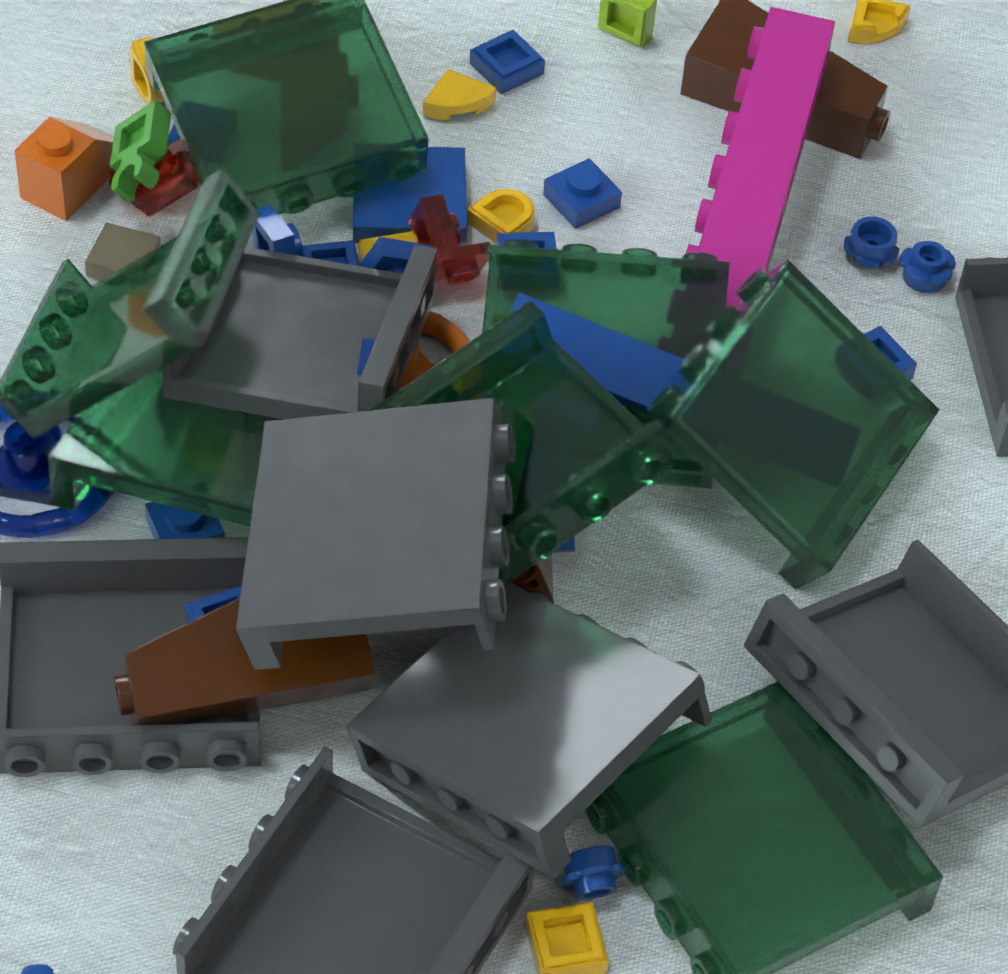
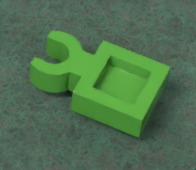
[109,100,171,203]

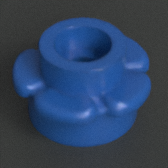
[843,216,899,269]
[900,241,956,293]
[560,846,626,900]

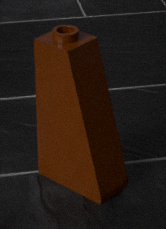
[680,0,891,159]
[114,598,375,725]

